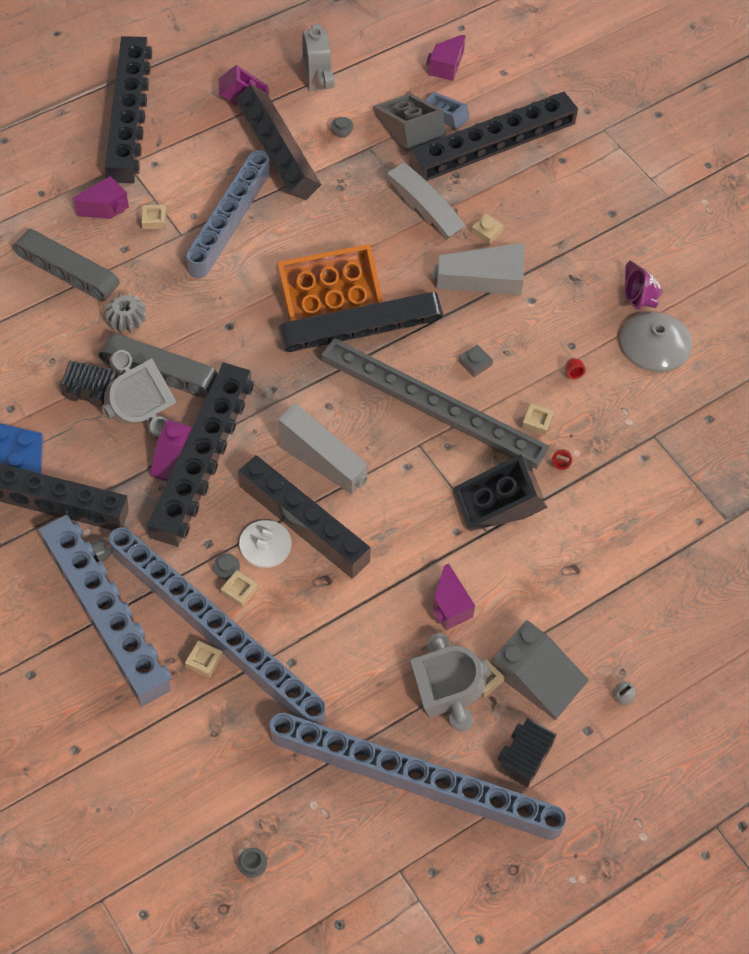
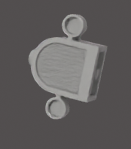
[302,24,334,91]
[102,350,176,437]
[410,633,491,732]

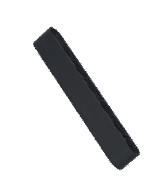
[278,292,444,352]

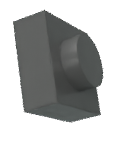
[458,344,493,377]

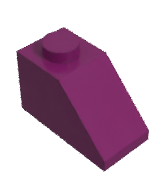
[426,35,466,81]
[218,65,269,105]
[72,176,129,219]
[150,420,192,481]
[431,563,475,631]

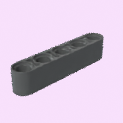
[13,229,120,301]
[98,333,218,398]

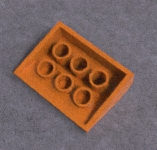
[275,244,383,321]

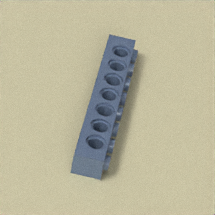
[39,515,172,707]

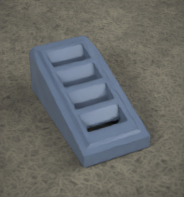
[425,92,469,130]

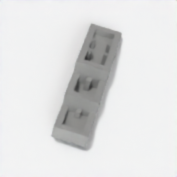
[386,162,466,240]

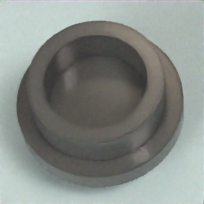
[331,117,353,138]
[213,554,240,580]
[238,848,267,878]

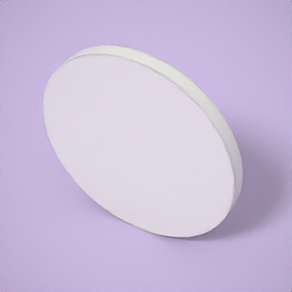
[239,520,292,568]

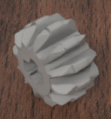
[105,292,146,334]

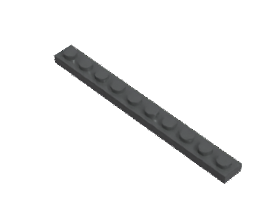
[321,338,549,469]

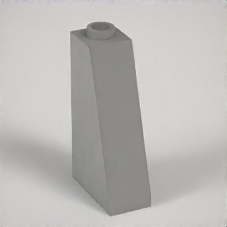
[433,243,525,295]
[278,403,368,494]

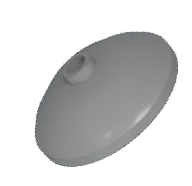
[620,312,692,373]

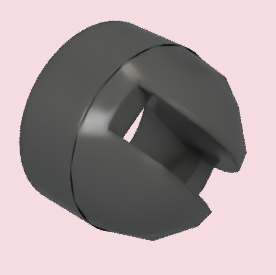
[91,540,112,562]

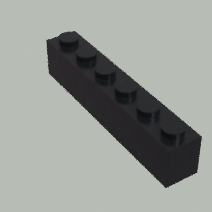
[236,84,322,200]
[238,455,371,579]

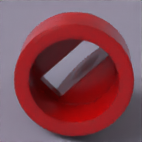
[565,358,586,379]
[552,449,573,470]

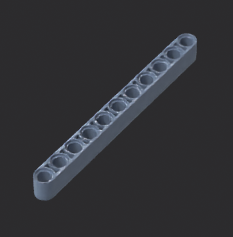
[109,527,326,726]
[270,713,566,840]

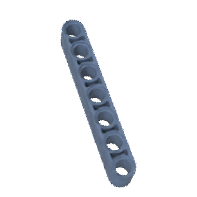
[187,150,270,278]

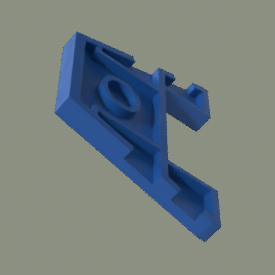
[0,423,44,474]

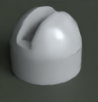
[613,681,636,706]

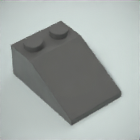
[373,93,446,149]
[492,620,589,720]

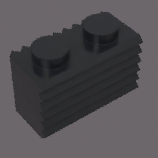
[60,360,118,406]
[497,718,557,788]

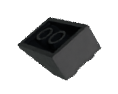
[453,454,548,531]

